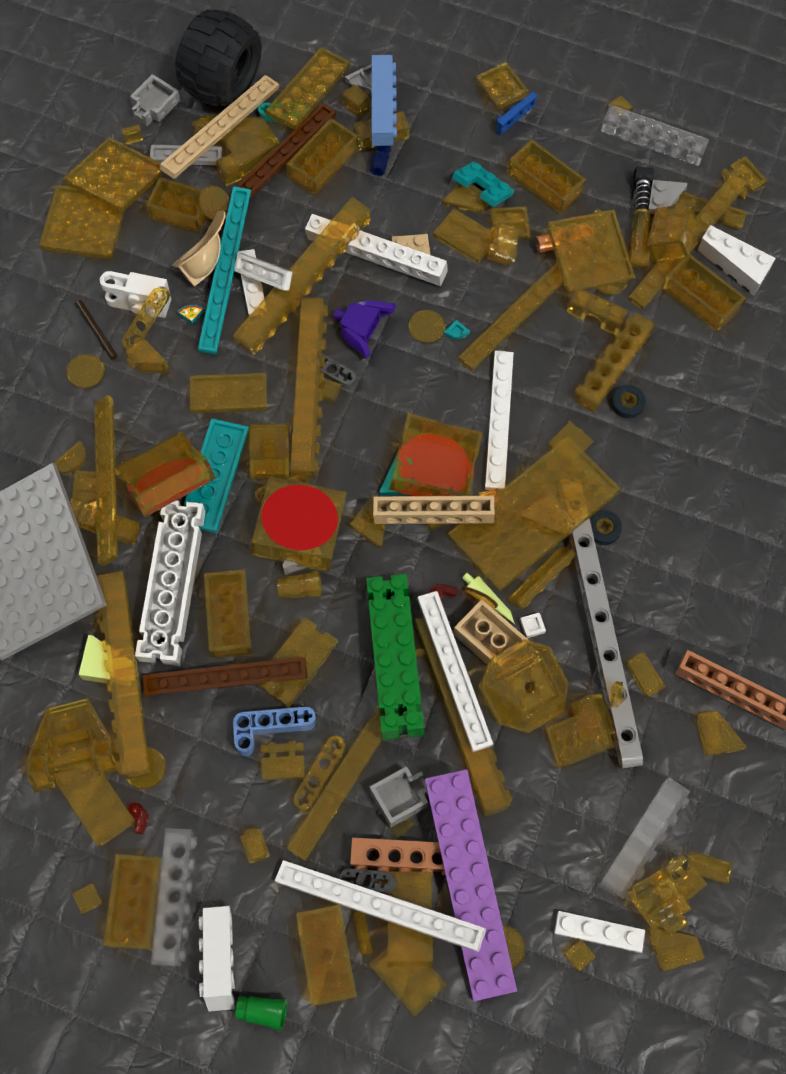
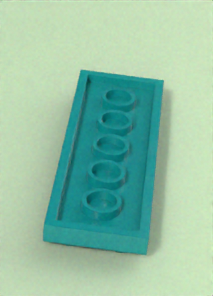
[180,418,249,534]

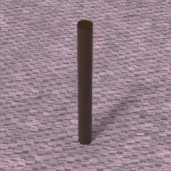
[75,300,117,360]

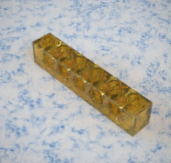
[575,312,655,413]

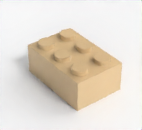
[453,599,528,675]

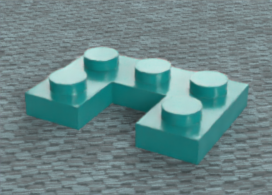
[452,161,515,207]

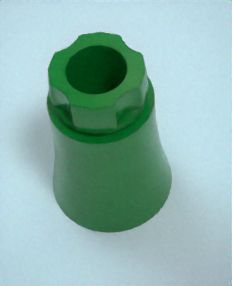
[235,996,287,1032]

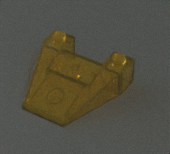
[191,115,280,186]
[26,698,119,793]

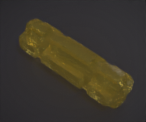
[354,911,372,955]

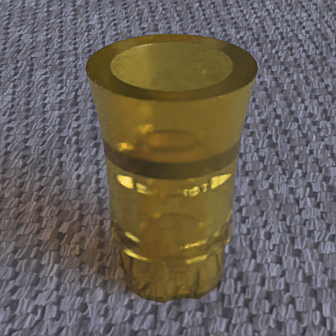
[277,570,322,598]

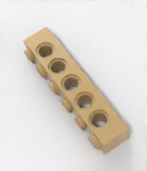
[373,496,495,524]

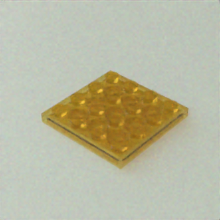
[64,137,165,213]
[39,185,128,259]
[546,210,635,294]

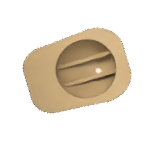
[172,210,225,286]

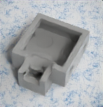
[130,74,181,126]
[370,766,428,828]

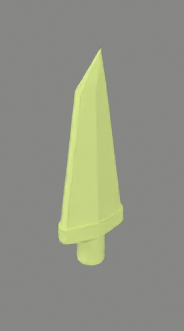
[462,573,515,624]

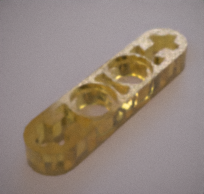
[122,286,170,350]
[294,736,345,811]

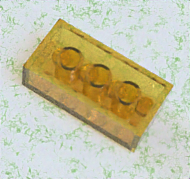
[286,118,359,195]
[507,139,587,214]
[662,253,747,332]
[204,569,253,658]
[104,854,163,951]
[387,872,433,968]
[296,904,357,1007]

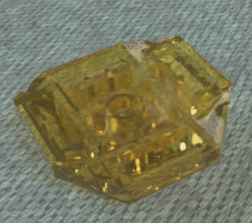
[478,639,569,733]

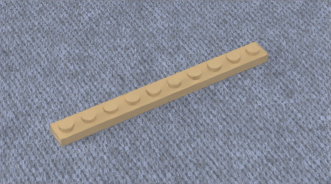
[160,75,279,179]

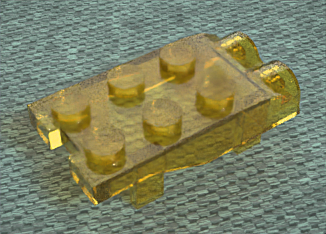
[256,617,338,708]

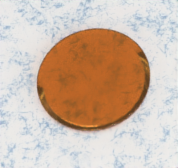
[461,587,498,609]

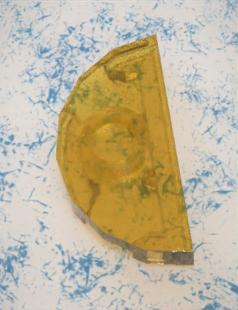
[54,441,86,473]

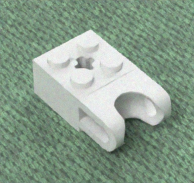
[100,271,171,318]

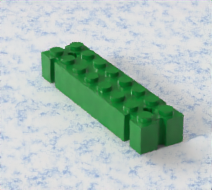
[366,574,425,740]

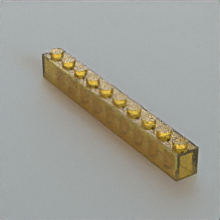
[233,197,371,355]
[290,297,328,479]
[98,571,151,780]
[415,616,512,817]

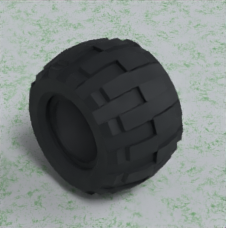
[175,9,262,107]

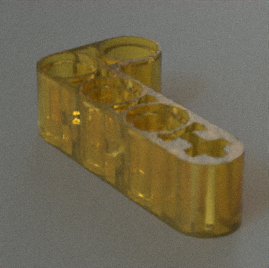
[69,499,141,545]

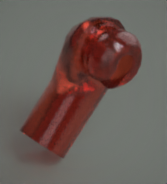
[428,584,457,598]
[128,802,149,835]

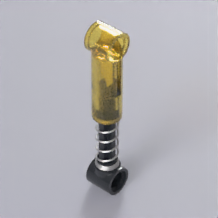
[629,166,654,268]

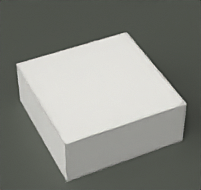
[520,613,546,638]

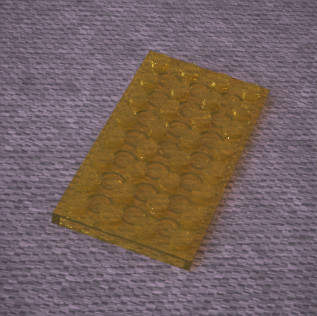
[448,437,621,591]

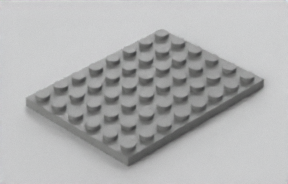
[0,463,107,660]

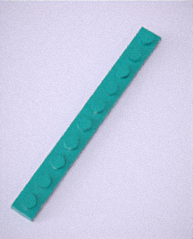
[198,186,251,355]

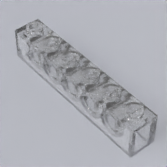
[601,105,710,166]
[151,828,197,967]

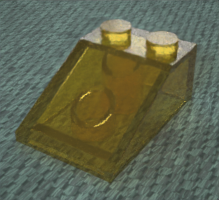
[250,424,289,479]

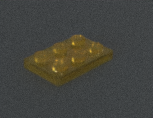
[476,62,529,110]
[433,208,498,264]
[546,706,615,768]
[369,934,447,1017]

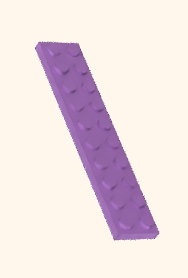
[425,770,517,1001]

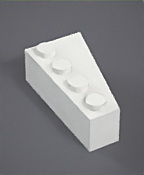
[697,225,776,296]
[199,906,236,1011]

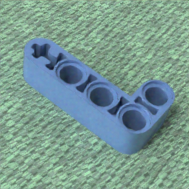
[233,707,316,756]

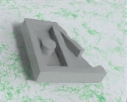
[345,64,372,96]
[649,180,687,215]

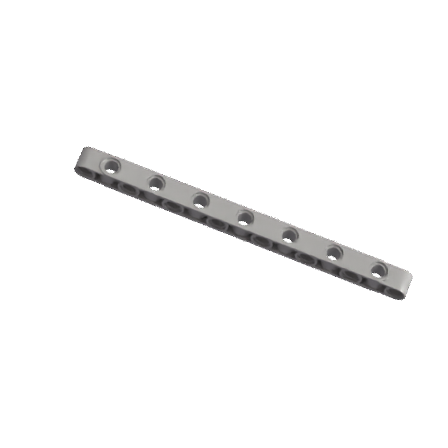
[559,481,643,769]

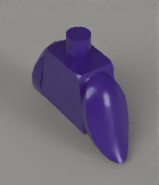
[333,300,396,359]

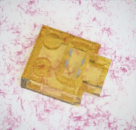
[628,868,691,935]

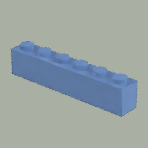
[372,55,397,146]

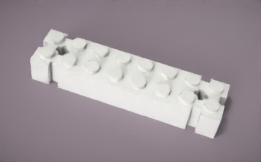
[135,500,206,666]

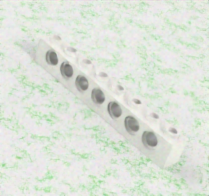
[305,214,448,286]

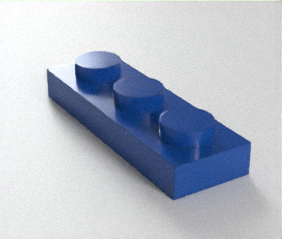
[495,91,538,135]

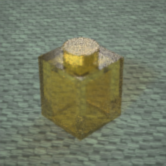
[342,85,370,117]
[240,828,270,864]

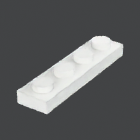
[238,249,267,318]
[234,253,292,291]
[554,911,645,953]

